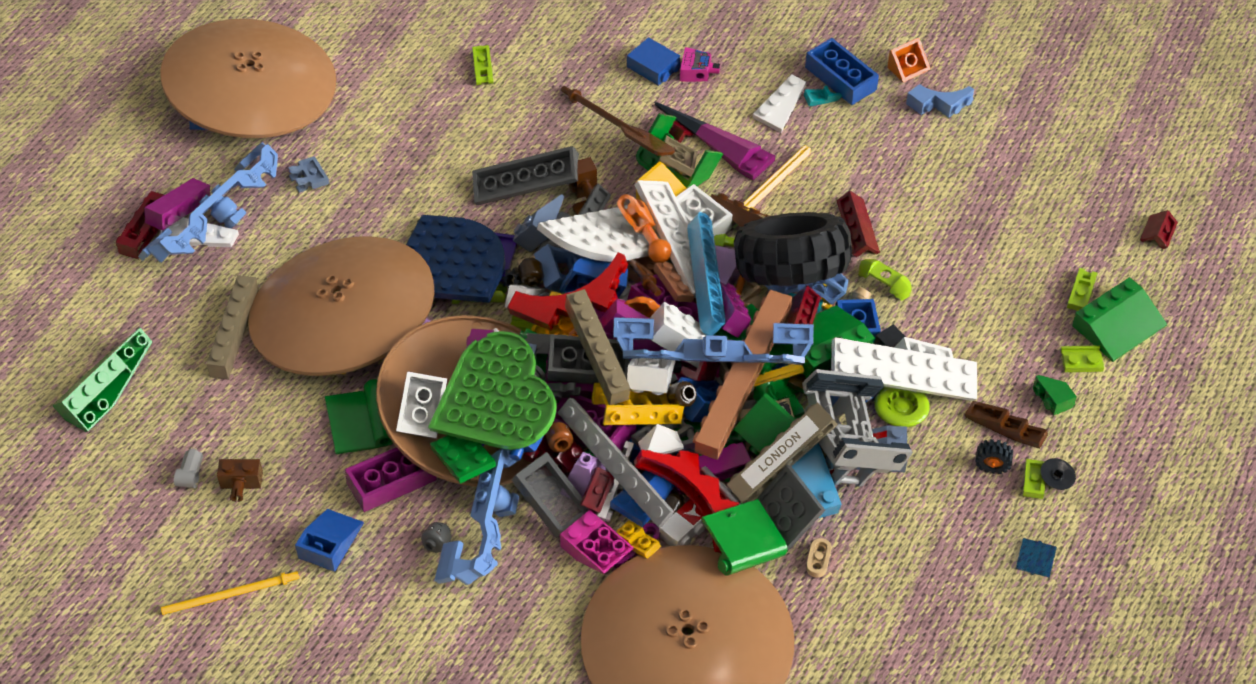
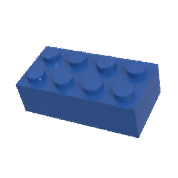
[805,38,879,105]

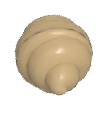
[852,287,871,300]

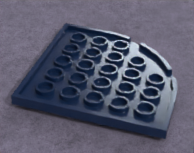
[406,215,506,303]

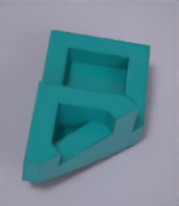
[803,85,842,106]

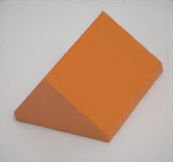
[887,37,931,82]

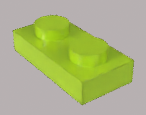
[1023,459,1045,499]

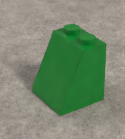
[734,393,795,456]

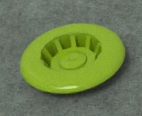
[874,387,930,427]

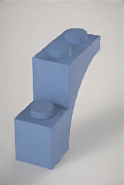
[906,84,974,118]

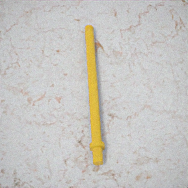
[161,571,299,615]

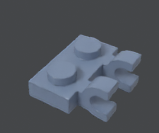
[288,156,329,193]

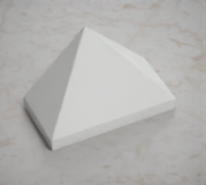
[638,424,684,454]

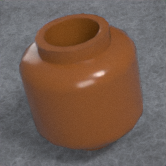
[545,422,573,452]

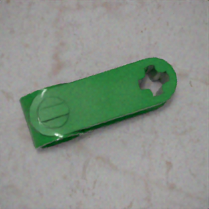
[753,377,799,402]

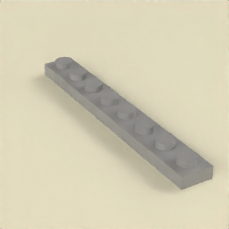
[557,398,674,527]

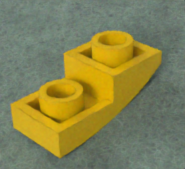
[616,520,661,559]

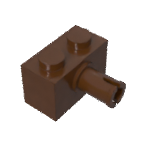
[569,157,597,200]
[217,459,263,502]

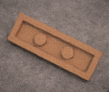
[653,262,694,302]

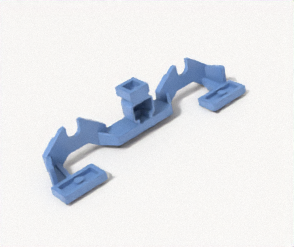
[138,142,278,263]
[613,318,814,365]
[434,449,519,585]

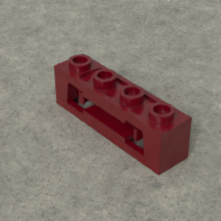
[116,191,164,260]

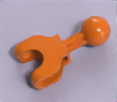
[617,194,671,263]

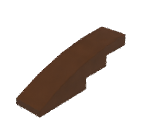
[964,401,1048,449]

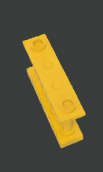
[591,383,684,425]

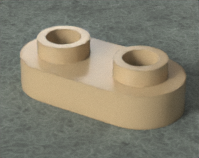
[806,538,832,578]

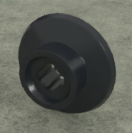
[1041,458,1076,490]

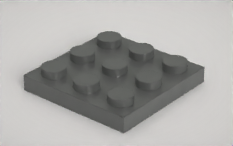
[757,465,825,552]

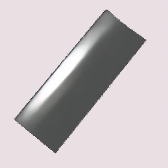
[472,146,579,205]

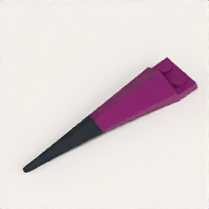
[655,102,775,180]

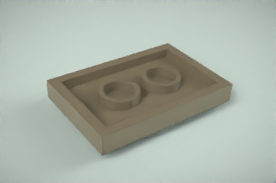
[659,135,698,177]

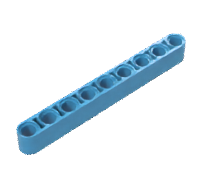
[687,212,726,336]

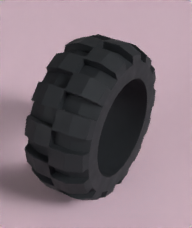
[734,212,852,286]

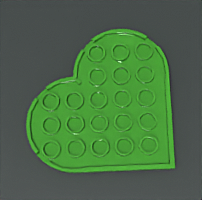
[428,331,557,450]

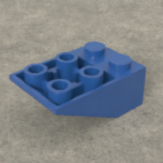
[295,509,364,572]

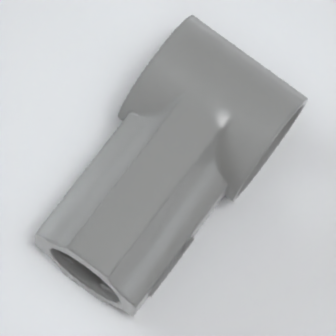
[174,449,203,488]

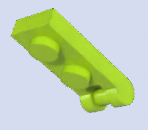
[472,45,494,85]
[1067,268,1098,311]

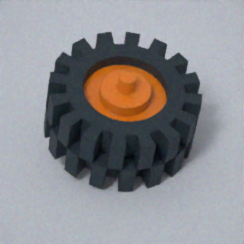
[975,439,1013,474]

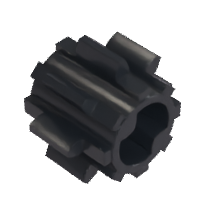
[502,267,522,289]

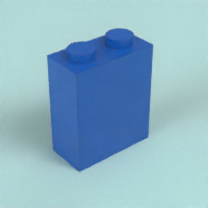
[627,37,681,86]

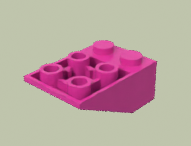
[560,510,633,574]

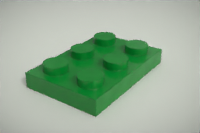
[430,435,496,484]

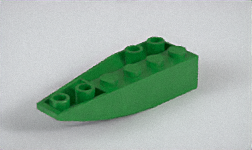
[52,328,153,432]

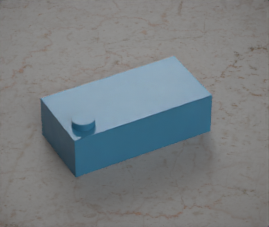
[792,443,842,518]

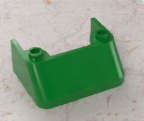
[636,114,723,189]

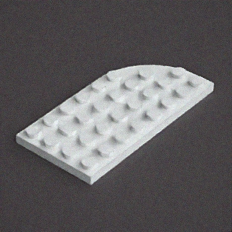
[537,205,661,262]

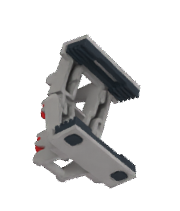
[802,369,913,487]

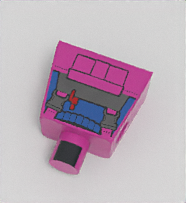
[680,47,720,82]

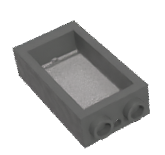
[511,452,589,538]

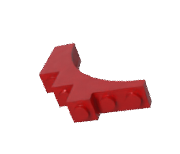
[507,252,628,331]
[634,450,739,553]

